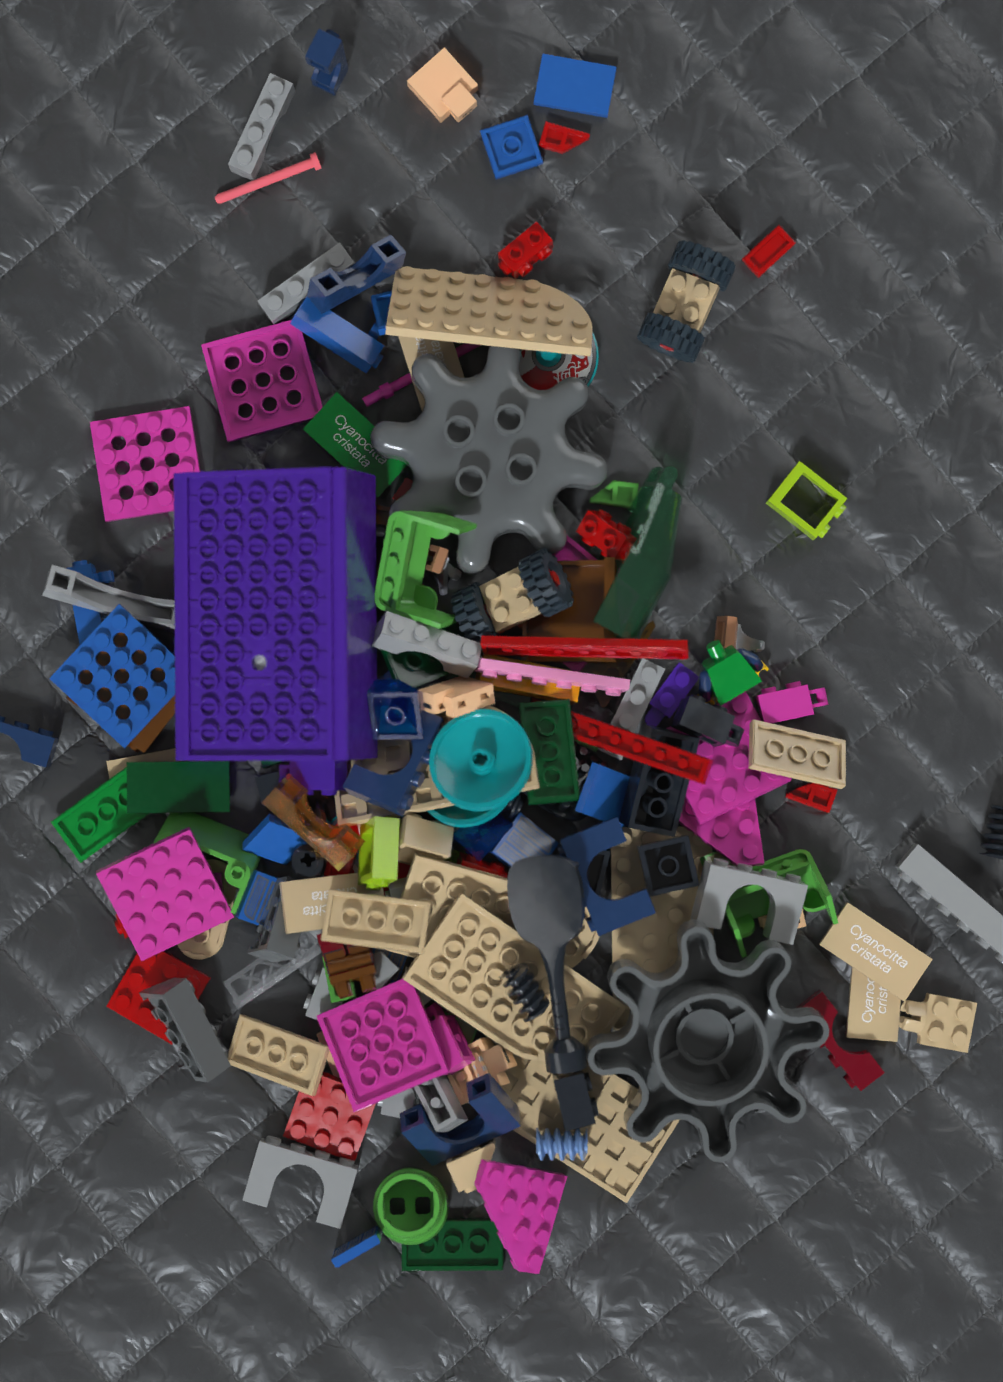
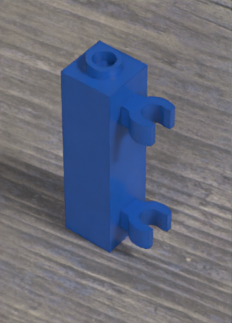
[290,297,384,374]
[66,560,115,645]

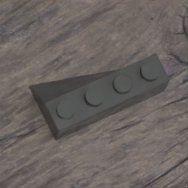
[139,978,231,1082]

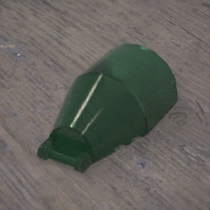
[593,466,683,639]

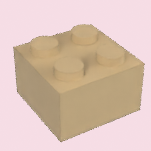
[398,814,454,865]

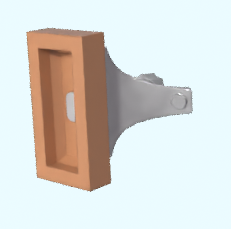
[425,544,462,595]
[714,616,765,652]

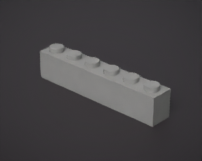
[895,843,1003,964]

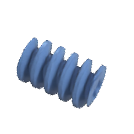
[536,1128,588,1161]

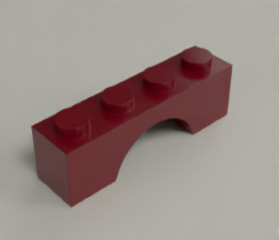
[796,989,885,1091]

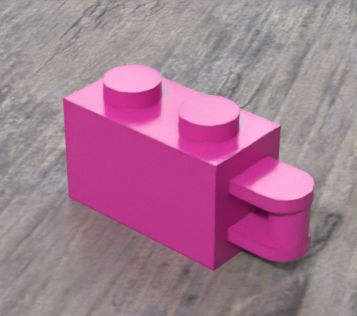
[756,681,829,723]
[425,1002,475,1076]

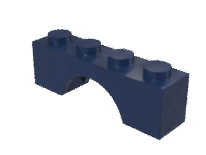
[305,29,348,96]
[307,235,406,314]
[0,716,59,768]

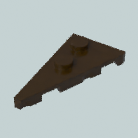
[580,621,656,708]

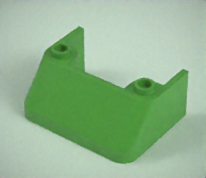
[375,510,477,629]
[153,813,261,914]
[724,849,838,958]

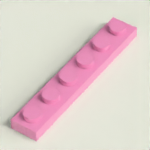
[475,658,630,696]

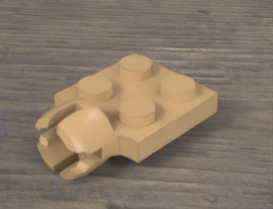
[899,993,977,1053]

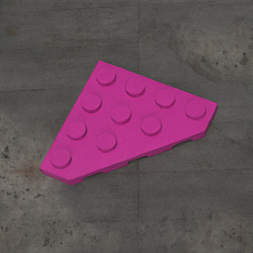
[679,796,765,867]
[474,1159,567,1274]

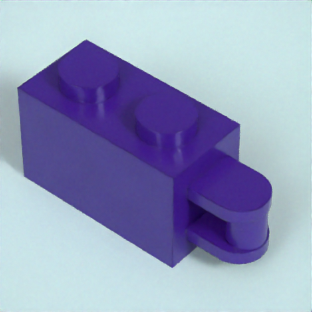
[644,662,699,726]
[279,760,347,795]

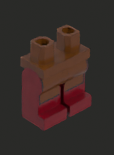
[316,934,378,999]

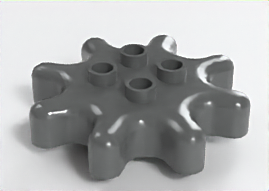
[370,346,608,575]
[585,920,829,1162]

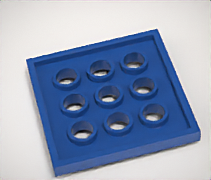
[49,604,175,748]

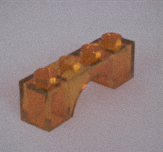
[262,773,365,871]

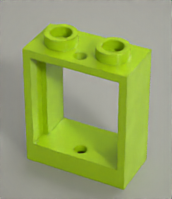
[766,461,847,540]
[358,816,400,891]

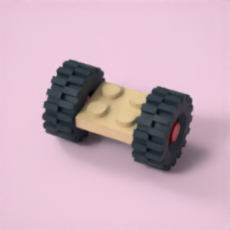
[637,240,736,363]
[451,548,574,650]

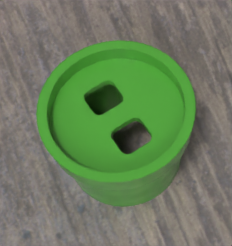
[373,1167,449,1245]

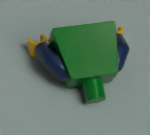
[698,640,769,706]

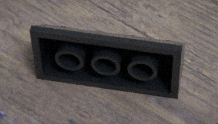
[619,724,700,837]

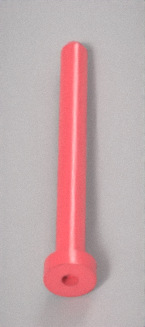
[215,152,322,204]

